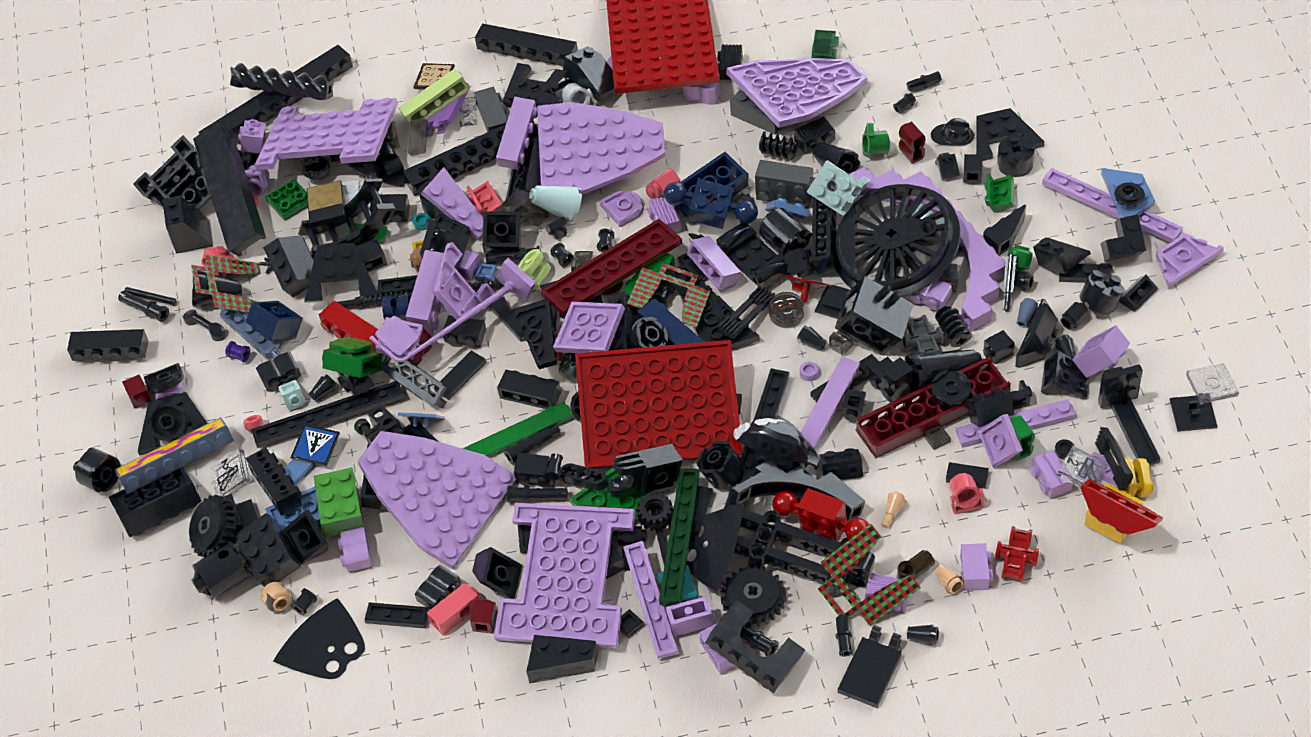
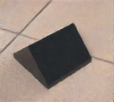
[282,509,329,564]

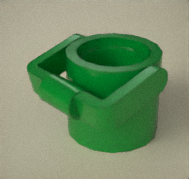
[862,123,890,156]

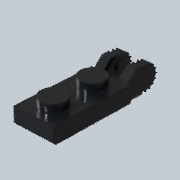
[1059,263,1113,283]

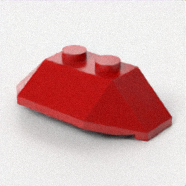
[1080,479,1163,535]

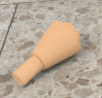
[881,492,907,528]

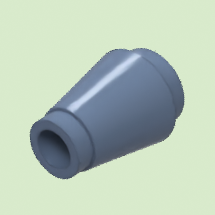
[1016,298,1038,328]

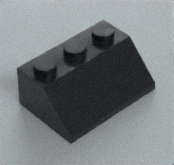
[263,235,314,298]

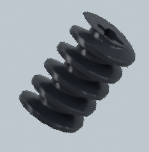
[759,131,798,160]
[935,306,972,347]

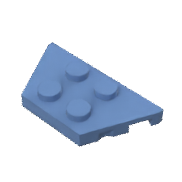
[1101,168,1155,218]

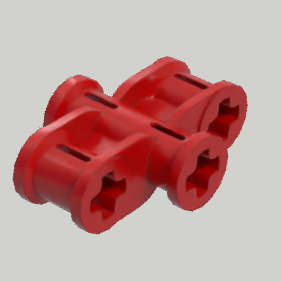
[995,526,1039,582]

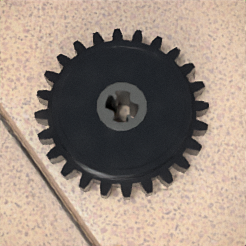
[189,495,236,557]
[720,565,786,627]

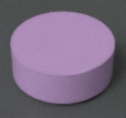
[800,362,819,381]

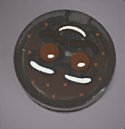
[769,292,804,328]

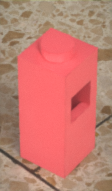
[427,583,480,635]

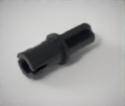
[906,71,942,91]
[835,614,852,657]

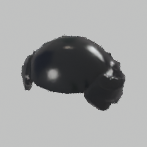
[302,157,330,180]

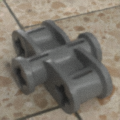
[902,314,944,353]

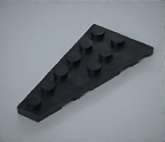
[670,264,760,349]

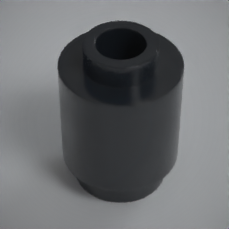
[1060,302,1088,330]
[617,526,647,547]

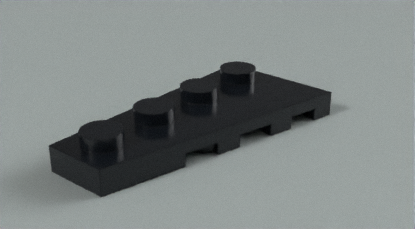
[514,300,557,370]

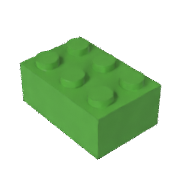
[313,467,365,537]

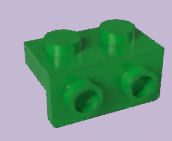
[984,174,1014,213]

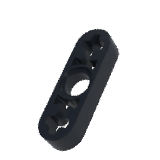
[560,463,609,491]

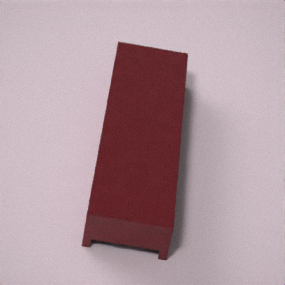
[855,357,1011,459]

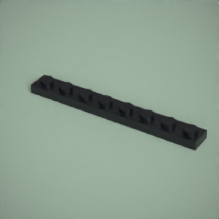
[251,381,405,448]

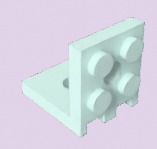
[807,160,870,216]

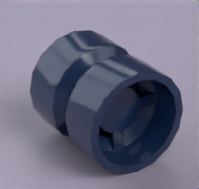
[382,295,410,320]

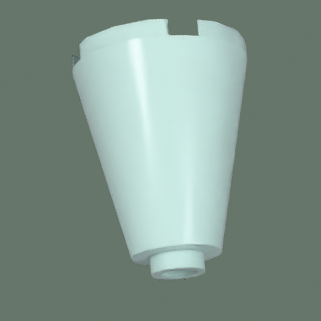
[529,186,582,223]

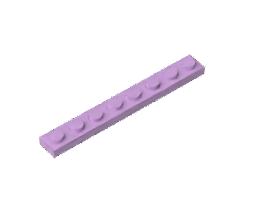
[1042,168,1183,243]

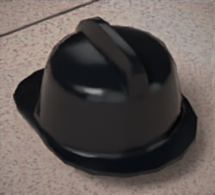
[931,118,974,145]

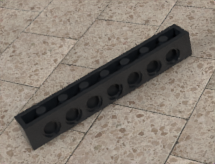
[403,121,539,196]

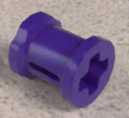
[225,341,250,362]

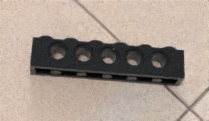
[811,177,837,274]

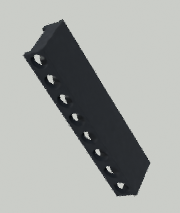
[193,120,266,257]

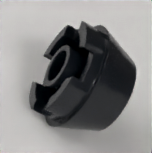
[630,317,668,349]

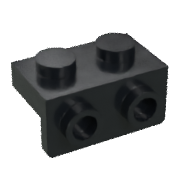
[426,213,470,235]
[337,372,374,397]
[819,448,863,480]

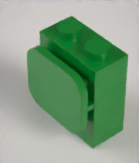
[322,337,383,378]

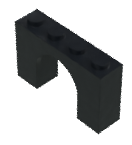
[705,600,805,693]

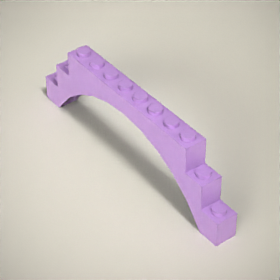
[849,167,1006,331]

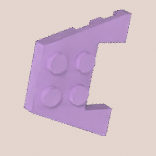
[433,242,495,320]

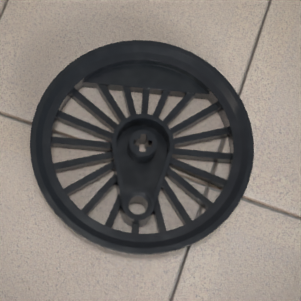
[835,184,961,297]

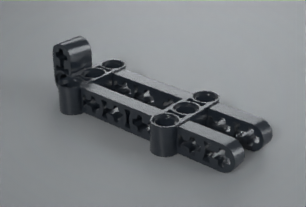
[725,505,875,597]

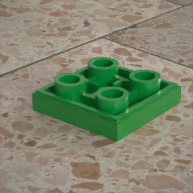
[265,179,308,221]

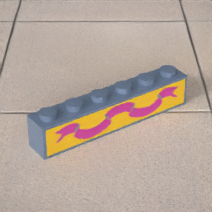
[115,417,234,494]

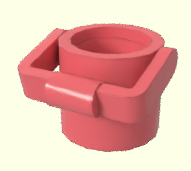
[949,473,985,514]

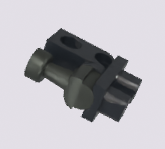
[354,404,405,444]

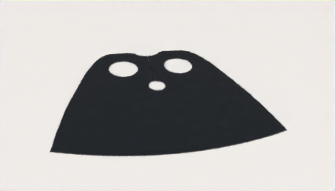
[687,504,743,591]
[273,598,365,679]

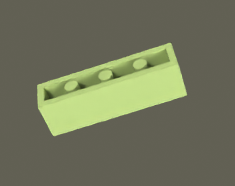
[399,69,470,129]

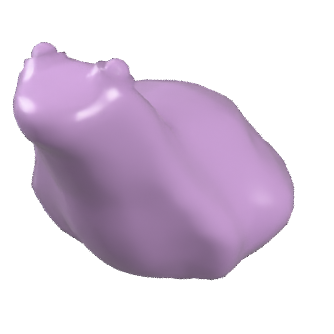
[155,381,184,400]

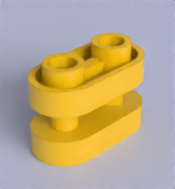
[1117,458,1154,497]

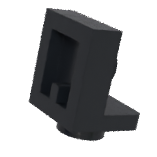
[935,152,960,179]
[1010,380,1032,410]

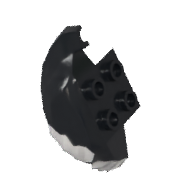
[733,418,819,473]

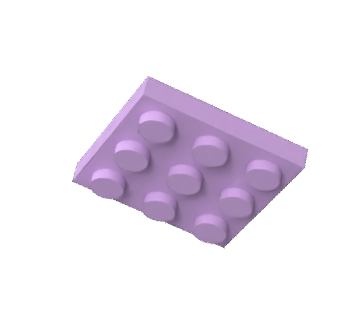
[553,302,625,353]

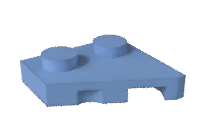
[765,198,810,218]

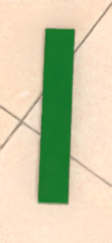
[462,402,573,458]

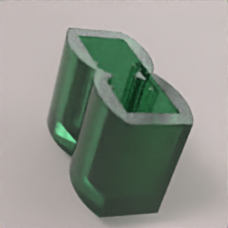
[811,29,839,59]

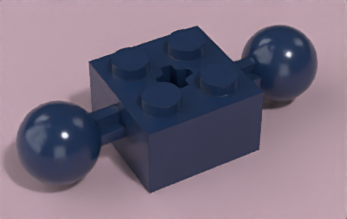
[664,178,758,229]

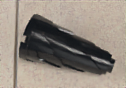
[904,349,982,392]

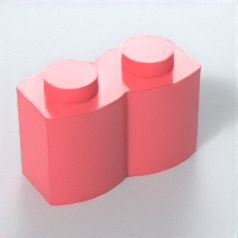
[645,168,681,199]

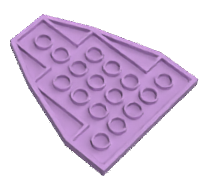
[726,58,867,128]
[537,102,666,195]
[358,431,516,569]

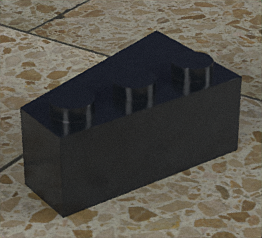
[526,635,598,684]

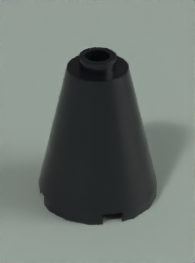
[813,142,860,174]
[192,270,242,306]

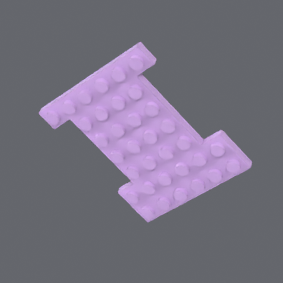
[255,97,398,170]
[494,503,635,648]

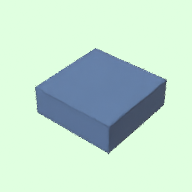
[474,263,497,282]

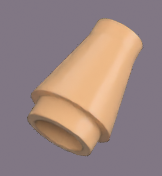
[934,565,964,594]

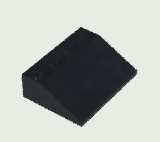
[108,467,202,538]

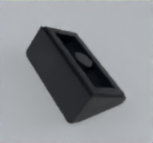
[1119,274,1158,312]

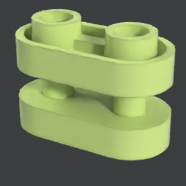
[518,249,551,290]

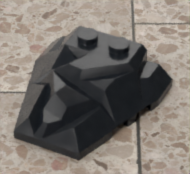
[133,135,211,210]

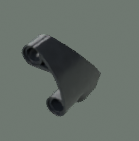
[346,143,406,187]

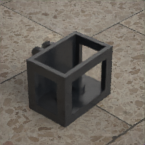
[835,276,913,355]

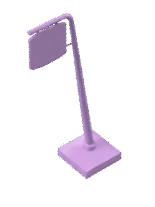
[369,258,536,363]

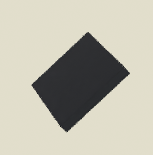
[815,285,855,319]

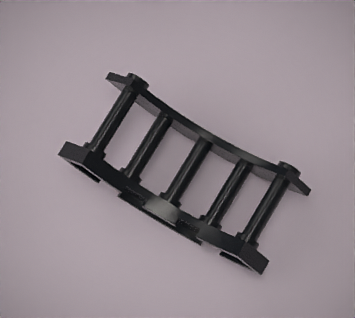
[298,179,395,258]

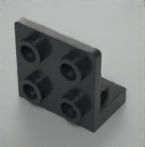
[419,222,469,269]
[1041,351,1089,399]

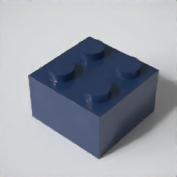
[245,300,303,341]

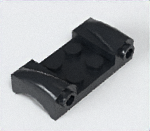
[716,223,791,290]

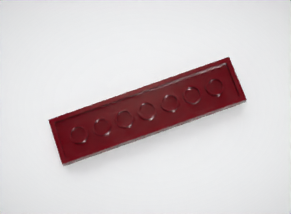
[541,219,682,317]

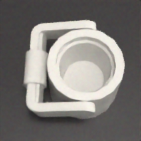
[562,83,596,106]

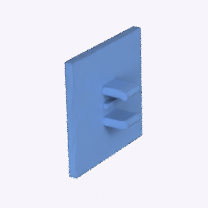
[398,412,444,427]

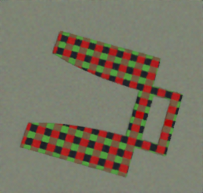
[191,255,260,313]
[627,263,710,328]
[818,524,921,626]

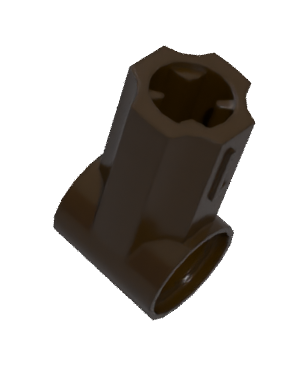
[897,550,935,579]

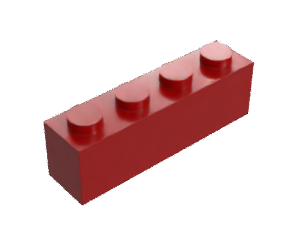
[318,300,379,351]

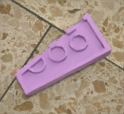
[421,168,483,240]

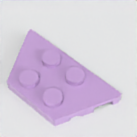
[1156,233,1224,287]

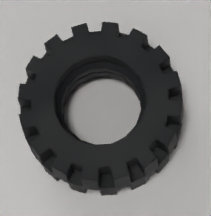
[636,492,673,531]

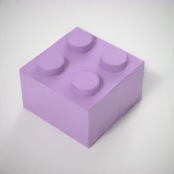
[1072,325,1130,378]

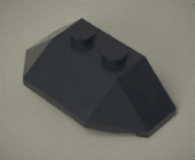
[1015,299,1059,368]

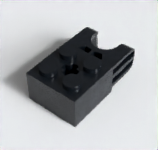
[607,444,683,498]

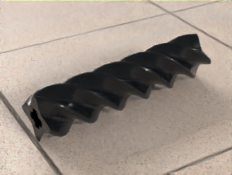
[230,63,334,100]

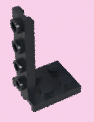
[1098,364,1160,465]

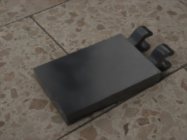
[837,625,902,708]

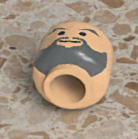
[260,582,291,612]

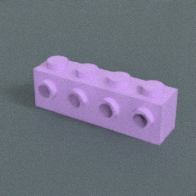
[496,97,538,170]

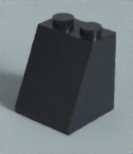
[162,196,212,254]

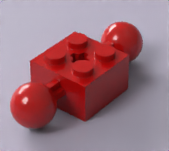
[772,489,870,542]

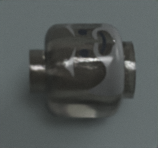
[558,355,577,383]

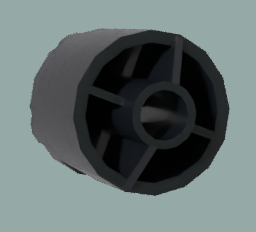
[759,208,812,256]
[191,542,252,599]

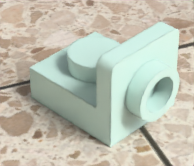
[278,379,306,411]

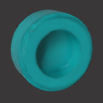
[412,213,430,231]

